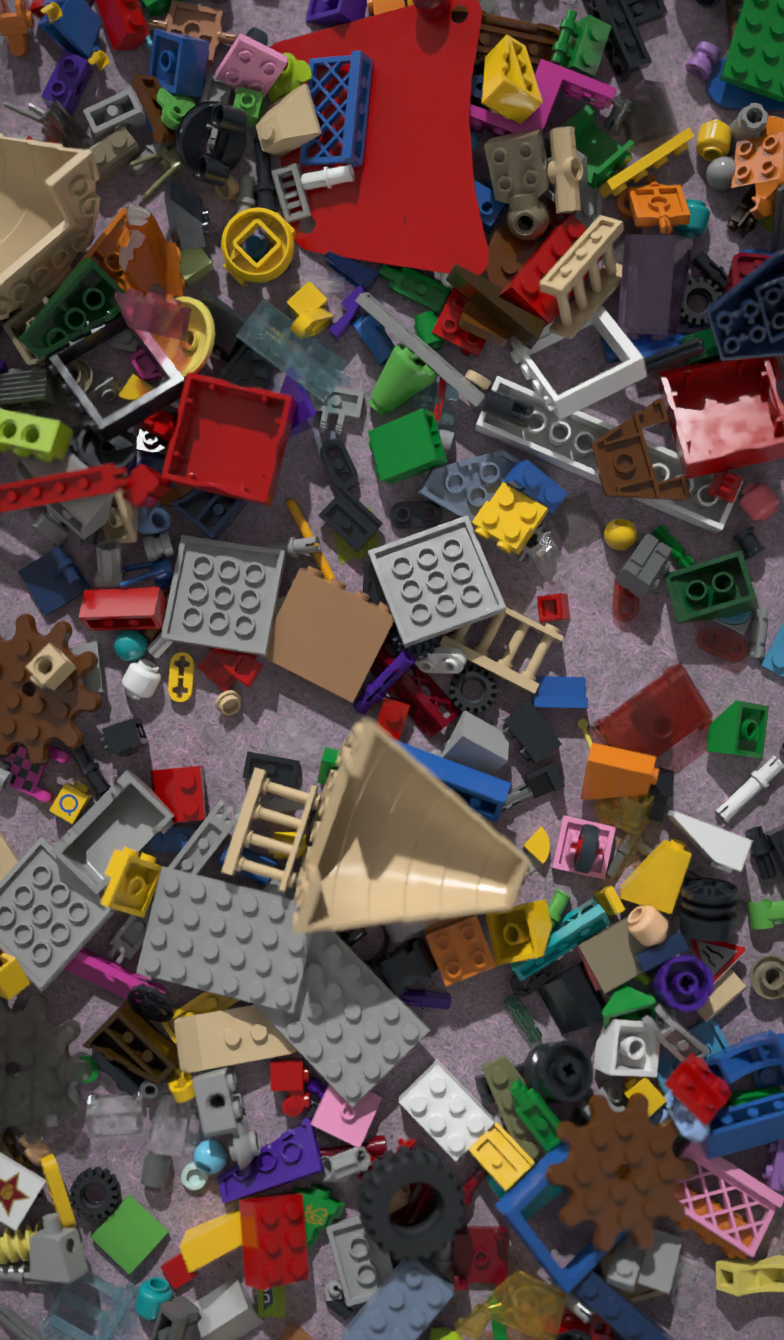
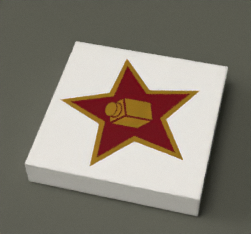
[0,1152,46,1231]

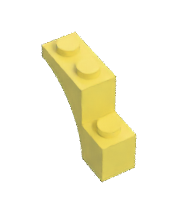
[716,1255,784,1296]

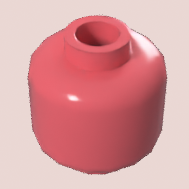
[739,482,779,522]

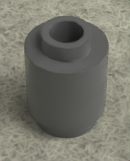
[141,1148,172,1192]

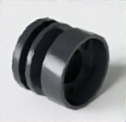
[679,878,739,941]

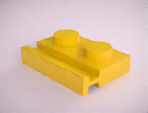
[468,1122,535,1192]

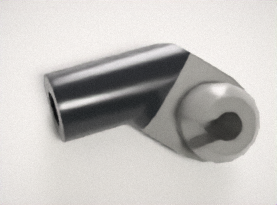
[325,1280,353,1321]

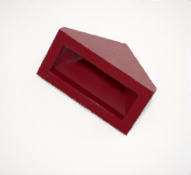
[390,1182,434,1224]

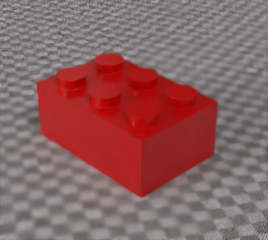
[239,1192,309,1290]

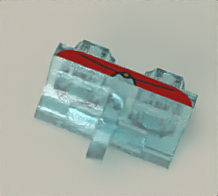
[414,377,459,427]

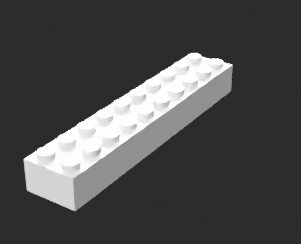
[475,376,743,534]

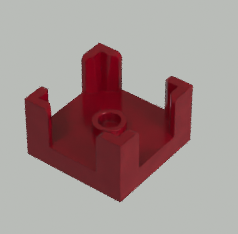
[453,1226,509,1291]

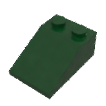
[664,550,760,624]

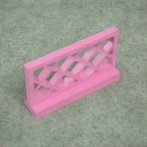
[676,1139,784,1257]

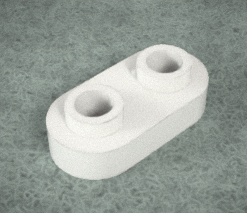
[415,646,467,674]

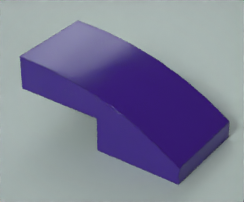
[329,286,364,342]

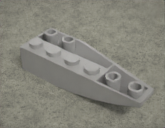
[0,408,114,540]

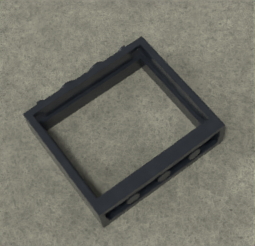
[47,305,185,443]

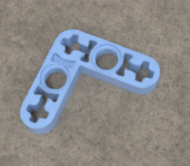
[648,1090,709,1143]

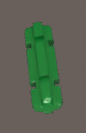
[653,524,695,569]

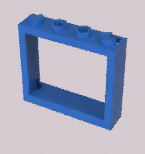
[494,1142,627,1294]

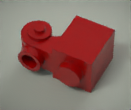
[270,1058,310,1117]

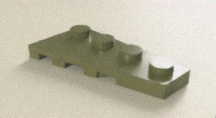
[480,1054,551,1162]

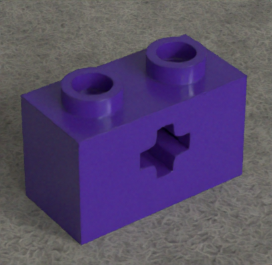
[41,50,93,118]

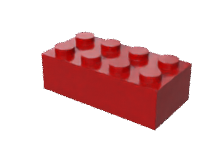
[499,213,603,328]

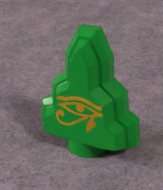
[293,1183,345,1250]

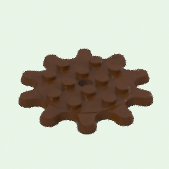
[0,613,102,766]
[545,1093,696,1252]

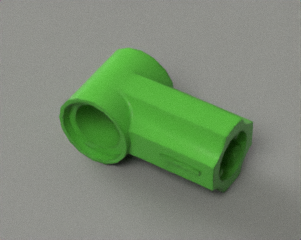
[747,899,784,929]

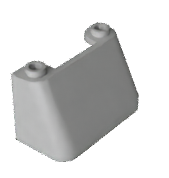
[49,768,175,894]

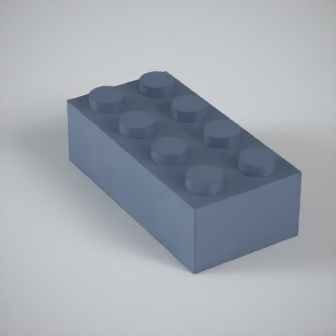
[341,1256,454,1340]

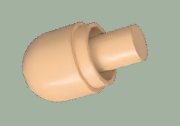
[18,1133,51,1166]

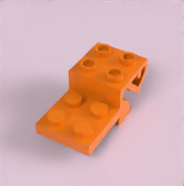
[420,913,496,986]

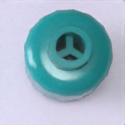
[673,199,710,241]
[135,1277,173,1322]

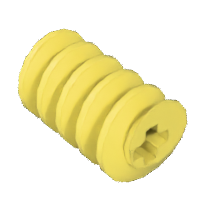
[0,1222,42,1264]

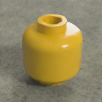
[696,120,732,162]

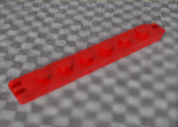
[0,464,129,513]

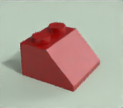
[150,765,208,822]

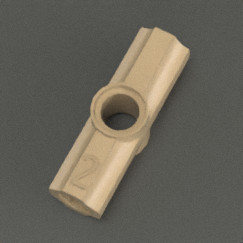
[548,127,583,214]

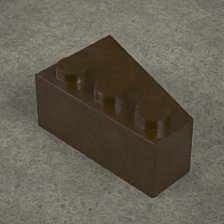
[82,999,179,1084]

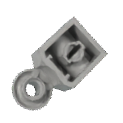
[192,1065,260,1170]

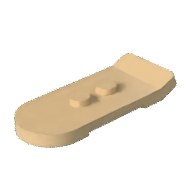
[174,1005,298,1073]

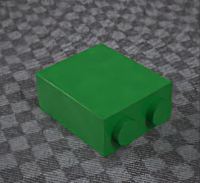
[368,409,448,484]

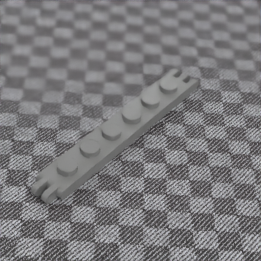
[107,799,240,965]

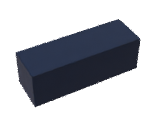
[633,932,689,972]

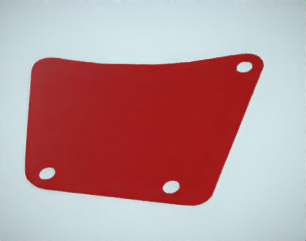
[270,0,489,275]

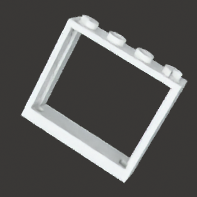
[510,305,647,420]

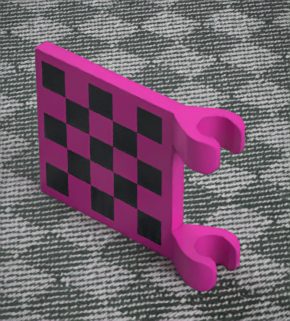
[0,744,71,802]

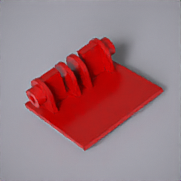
[431,287,487,357]

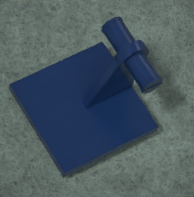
[18,544,91,616]

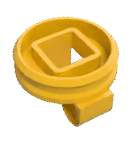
[221,208,296,288]

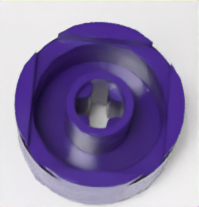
[652,955,714,1011]

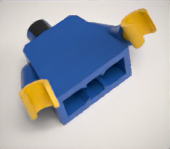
[38,0,110,71]

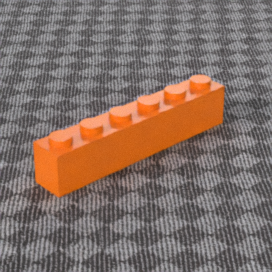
[616,1164,758,1261]

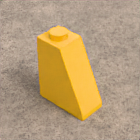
[619,839,691,914]
[179,1208,242,1272]

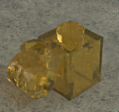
[593,794,655,836]

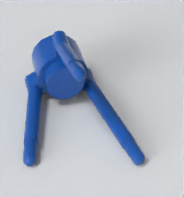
[120,558,174,590]

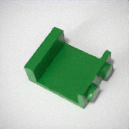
[561,103,634,190]

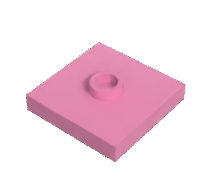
[310,1083,382,1147]

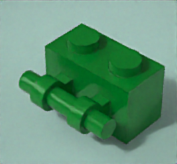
[551,10,611,78]

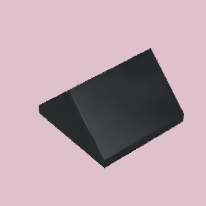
[537,961,607,1034]

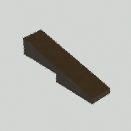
[446,264,546,350]

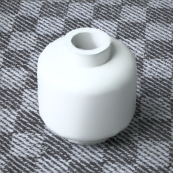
[122,659,161,700]

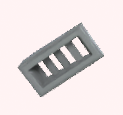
[271,163,311,223]

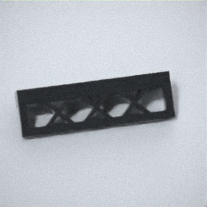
[581,0,652,84]

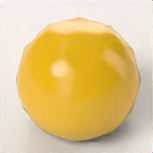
[604,519,637,551]

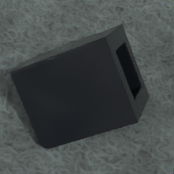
[523,762,566,798]

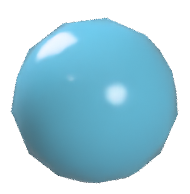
[193,1140,228,1174]

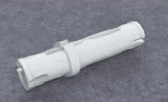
[716,755,784,823]

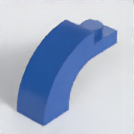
[704,1031,784,1084]

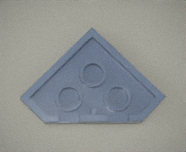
[418,450,521,525]

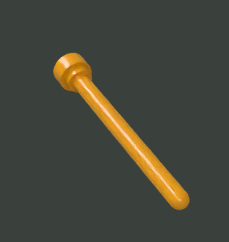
[286,499,336,581]

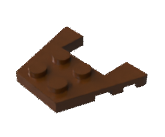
[590,398,691,501]

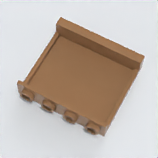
[260,566,394,703]

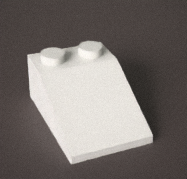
[665,809,752,873]

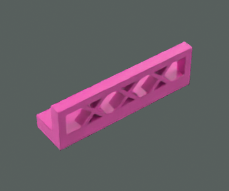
[64,947,169,1003]

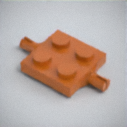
[627,174,690,235]

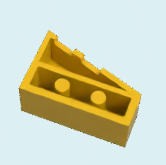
[482,35,543,124]

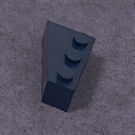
[171,489,249,540]

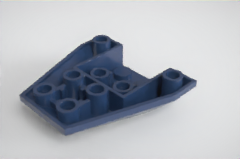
[705,249,784,361]

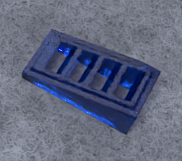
[325,251,379,292]

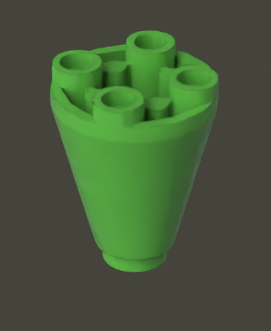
[368,342,438,415]

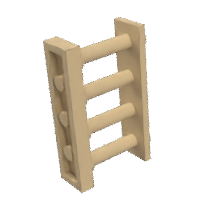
[539,215,631,339]
[439,607,564,695]
[222,768,321,892]

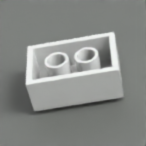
[399,1059,494,1161]

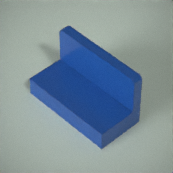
[532,676,588,709]

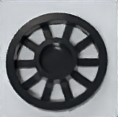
[127,983,177,1022]

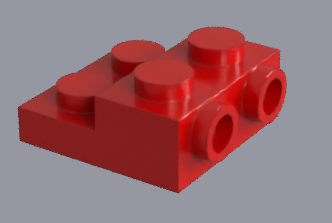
[664,1053,731,1126]

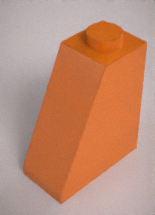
[580,743,659,800]

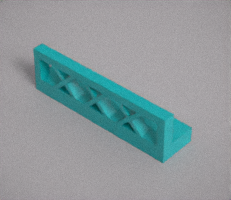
[509,897,611,982]

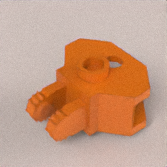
[0,0,35,58]

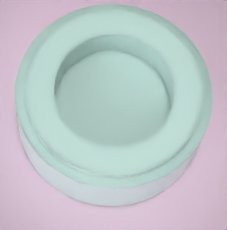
[181,1162,209,1191]

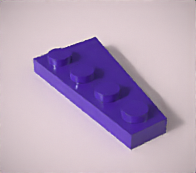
[217,1117,325,1205]

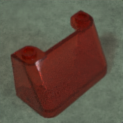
[589,662,714,759]

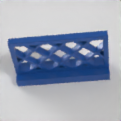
[299,50,373,167]

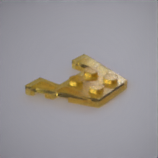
[455,1271,566,1340]

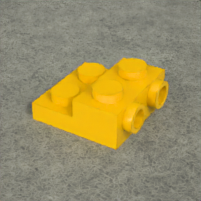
[472,482,548,555]
[100,846,163,918]

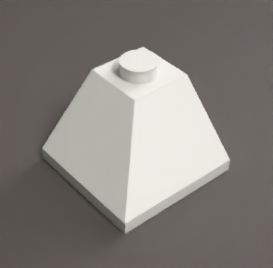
[594,1019,662,1077]

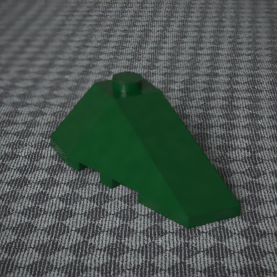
[18,257,132,359]

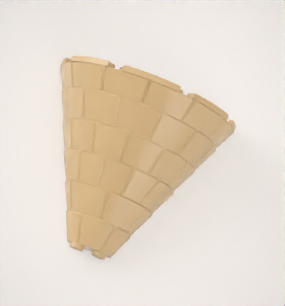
[0,133,100,320]
[292,718,530,934]

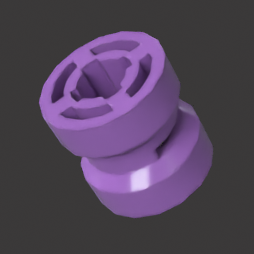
[685,41,721,80]

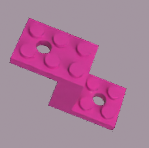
[469,59,617,138]

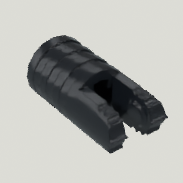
[482,389,534,428]

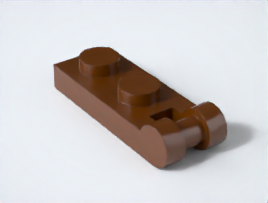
[131,74,177,144]

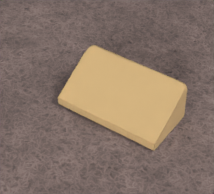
[696,969,747,1022]

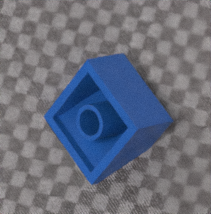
[149,29,209,97]

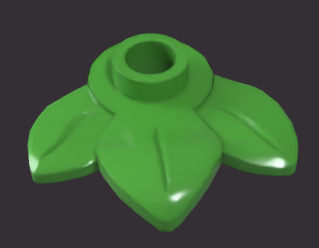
[157,88,195,130]

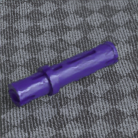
[353,650,416,715]

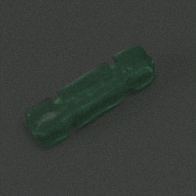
[504,993,543,1043]

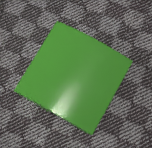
[90,1194,169,1275]

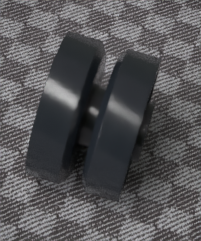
[78,418,137,480]
[523,1040,594,1104]

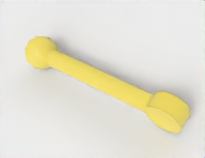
[578,719,593,750]

